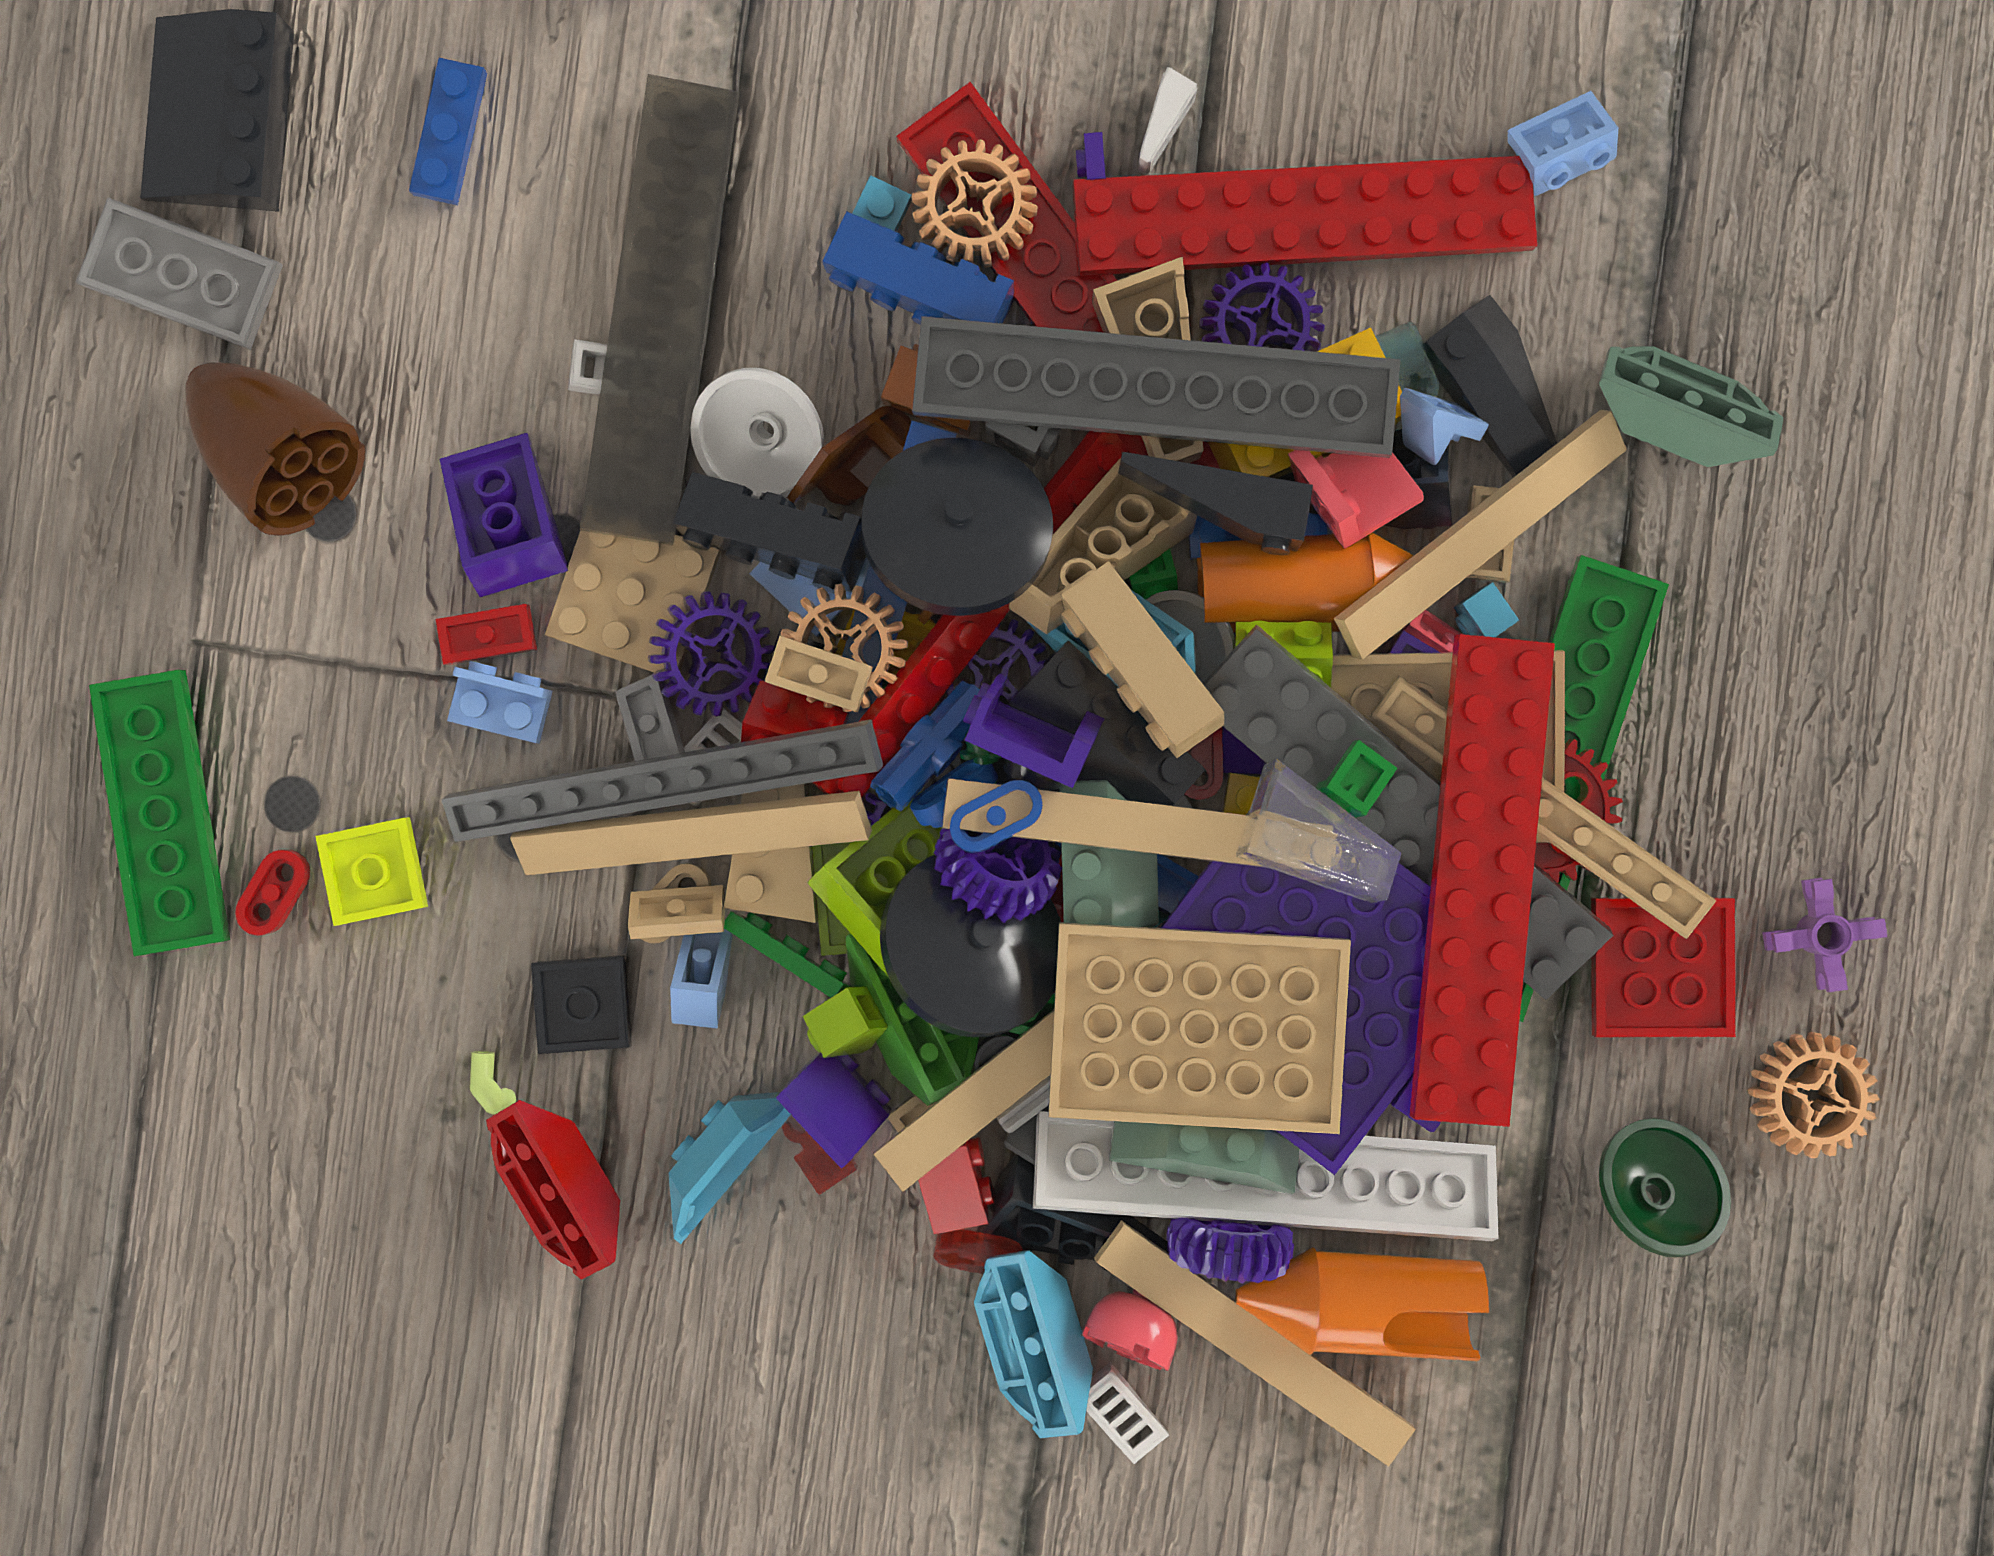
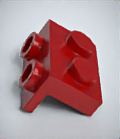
[741,680,849,742]

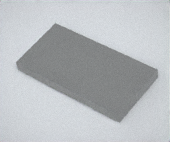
[75,198,283,350]

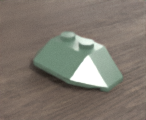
[1599,346,1784,467]
[1059,780,1159,928]
[1109,1121,1300,1194]

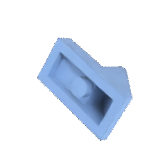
[1400,388,1489,465]

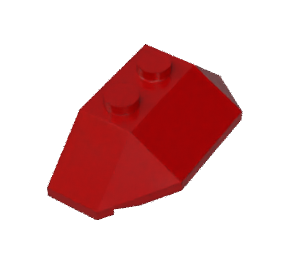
[486,1100,621,1280]

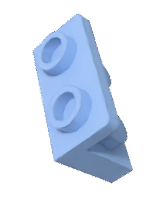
[1508,91,1619,196]
[447,661,553,744]

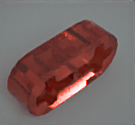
[933,1229,1023,1274]

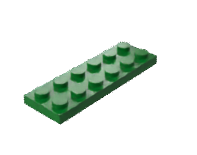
[89,669,230,957]

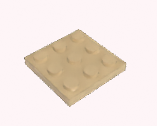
[545,505,721,673]

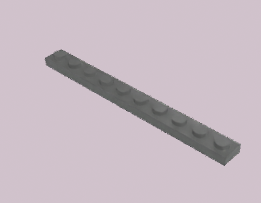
[441,720,883,842]

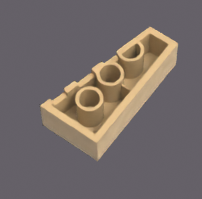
[1092,257,1203,463]
[1009,458,1197,634]
[1060,561,1224,758]
[724,783,818,923]

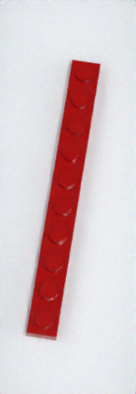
[812,431,1129,798]

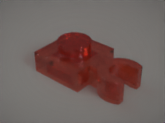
[782,1120,858,1195]

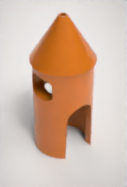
[1197,532,1414,632]
[1235,1247,1489,1361]

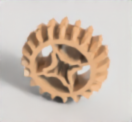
[912,139,1037,268]
[781,584,908,712]
[1747,1032,1880,1158]

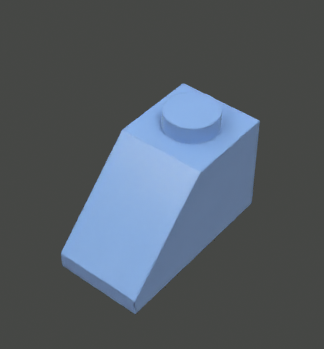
[670,929,733,1029]

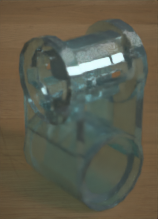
[1375,321,1439,397]

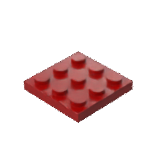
[1591,897,1736,1037]

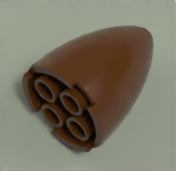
[185,362,365,536]

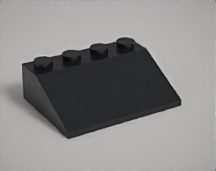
[140,9,294,212]
[965,640,1206,806]

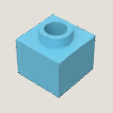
[1453,582,1519,637]

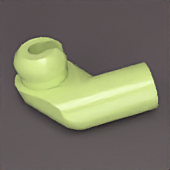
[470,1051,516,1115]

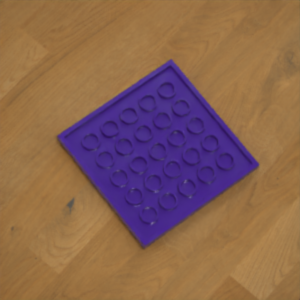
[1160,773,1431,1175]

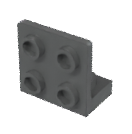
[985,422,1061,467]

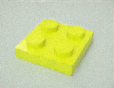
[315,817,428,926]

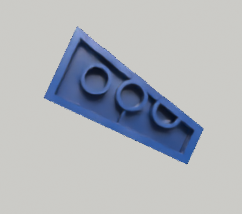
[822,211,1014,325]

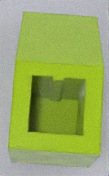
[802,987,888,1058]

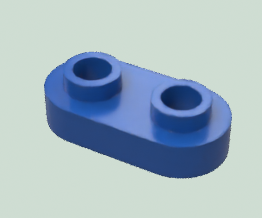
[910,759,998,828]
[950,780,1043,853]

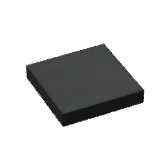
[531,955,632,1054]

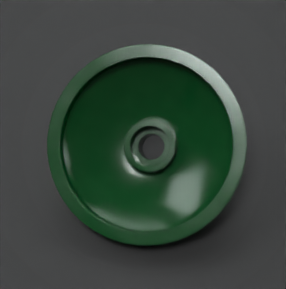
[1599,1118,1731,1258]

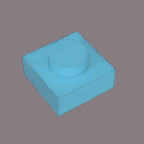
[852,175,912,232]

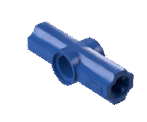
[870,681,980,812]

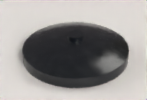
[861,438,1053,616]
[880,854,1061,1037]

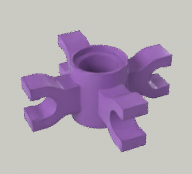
[1762,878,1887,992]

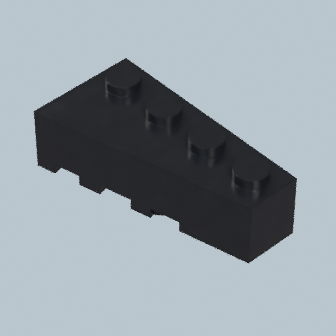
[673,472,866,594]

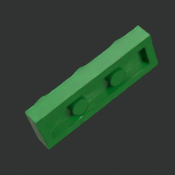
[724,911,853,998]

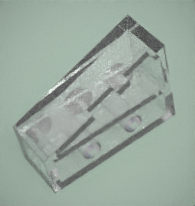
[1235,759,1401,903]

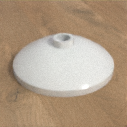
[690,368,824,500]

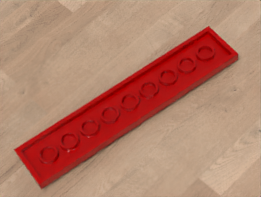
[896,82,1220,469]
[1072,156,1538,276]
[1410,634,1555,1127]

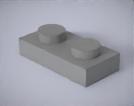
[615,675,685,761]

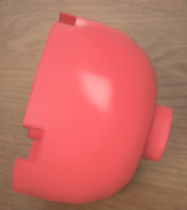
[1081,1289,1178,1371]

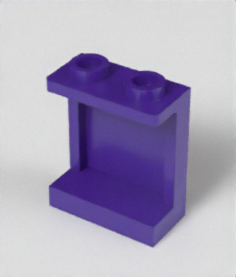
[963,673,1105,788]

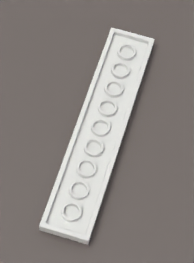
[1033,1111,1498,1241]

